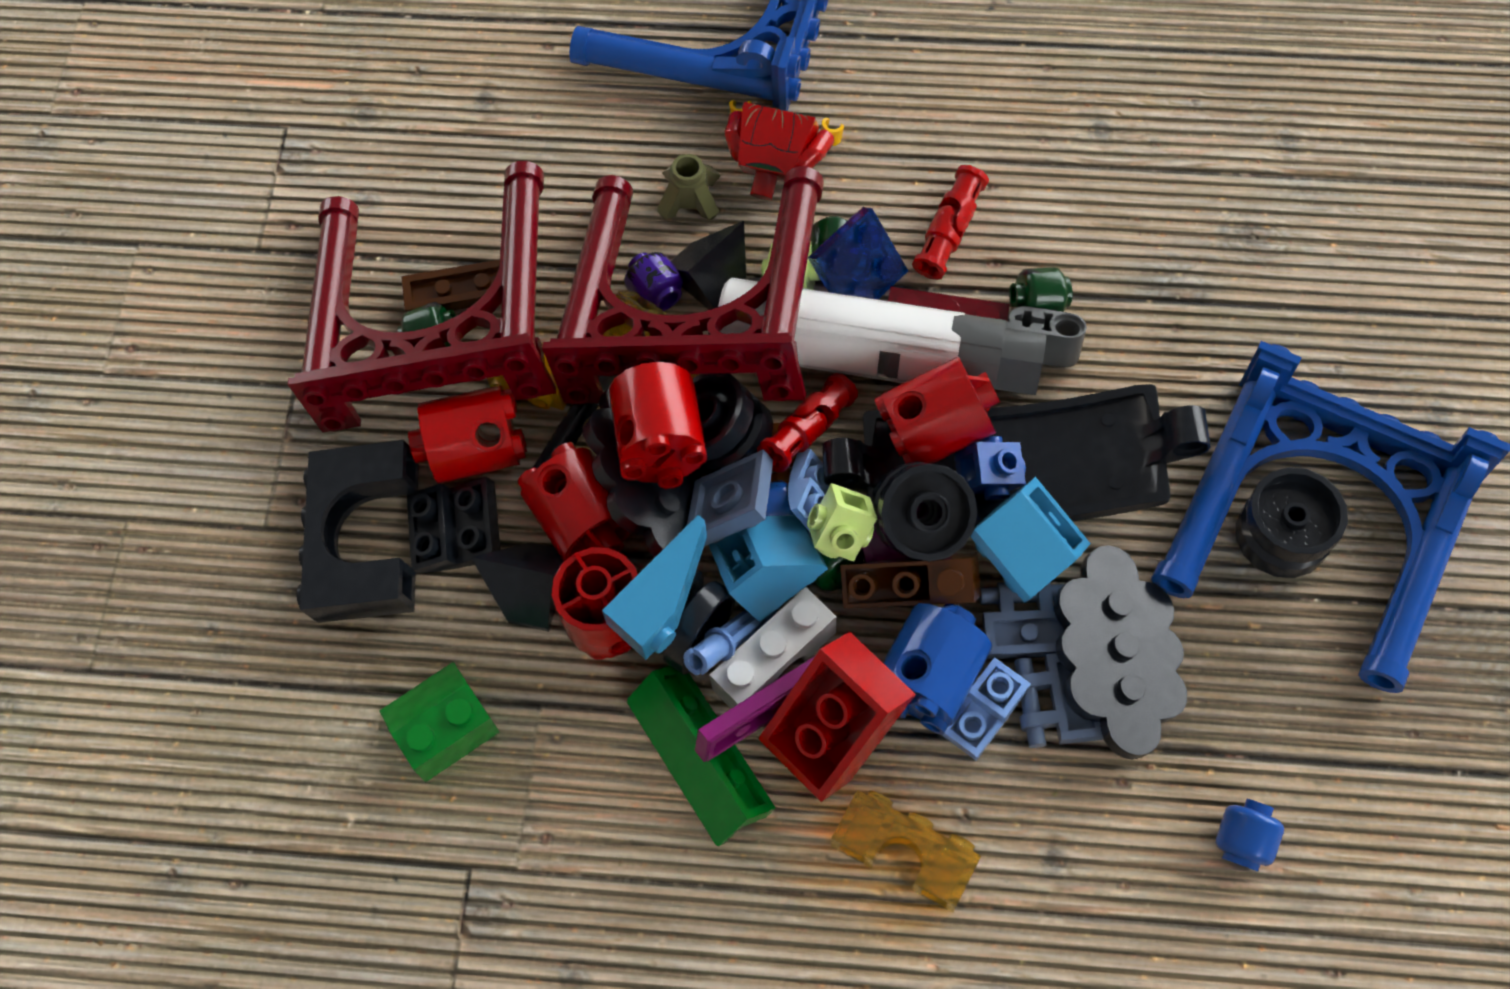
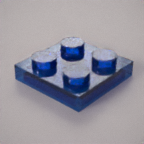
[808,207,908,300]

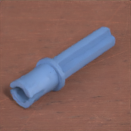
[683,609,777,675]

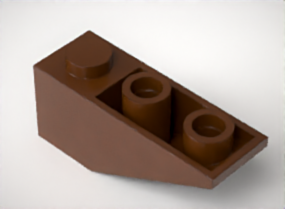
[840,552,981,609]

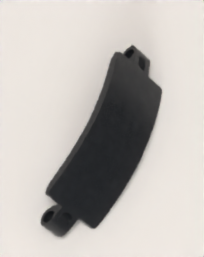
[822,384,1211,527]

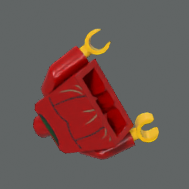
[724,100,844,200]

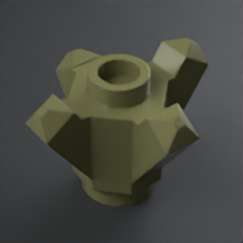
[656,154,721,220]

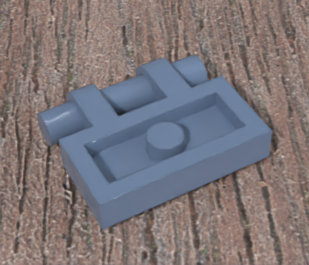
[980,582,1065,660]
[1014,653,1104,748]

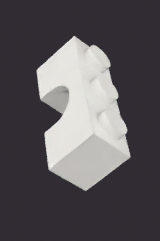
[709,587,836,708]

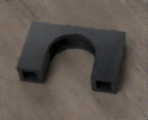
[296,439,419,623]

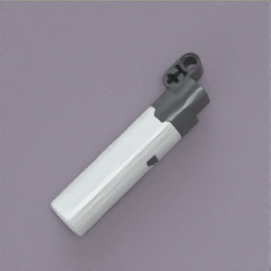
[718,278,1087,395]

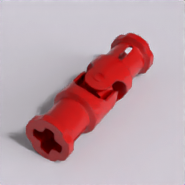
[912,165,989,280]
[757,373,858,473]

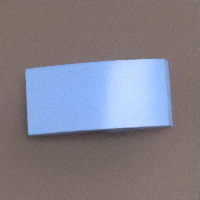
[788,449,829,532]
[942,657,1031,761]

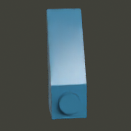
[602,515,707,660]

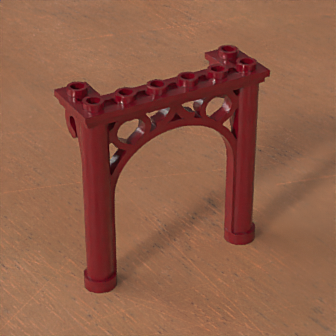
[287,161,556,433]
[542,166,824,404]

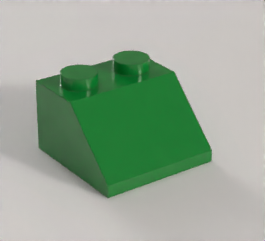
[379,662,500,783]

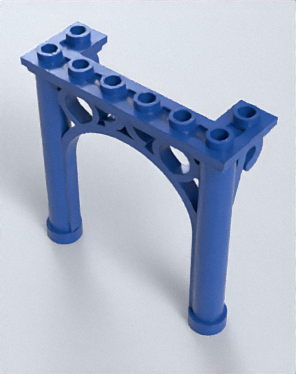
[569,0,828,111]
[1151,341,1510,693]

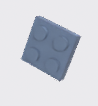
[687,449,773,546]

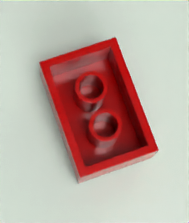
[758,632,916,802]

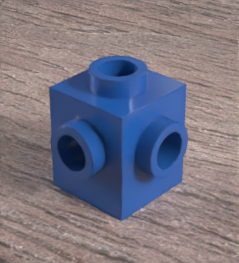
[954,436,1026,500]

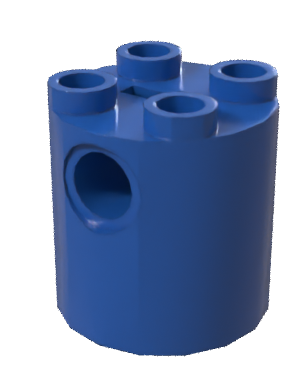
[883,603,992,735]

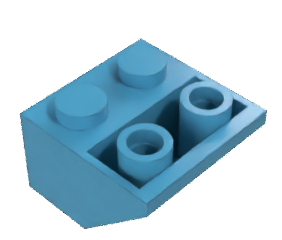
[970,477,1091,603]
[709,515,828,622]

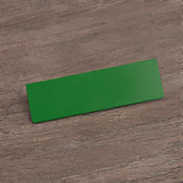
[627,666,776,846]

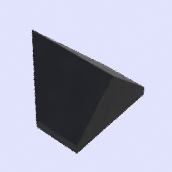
[671,221,746,310]
[471,542,564,632]

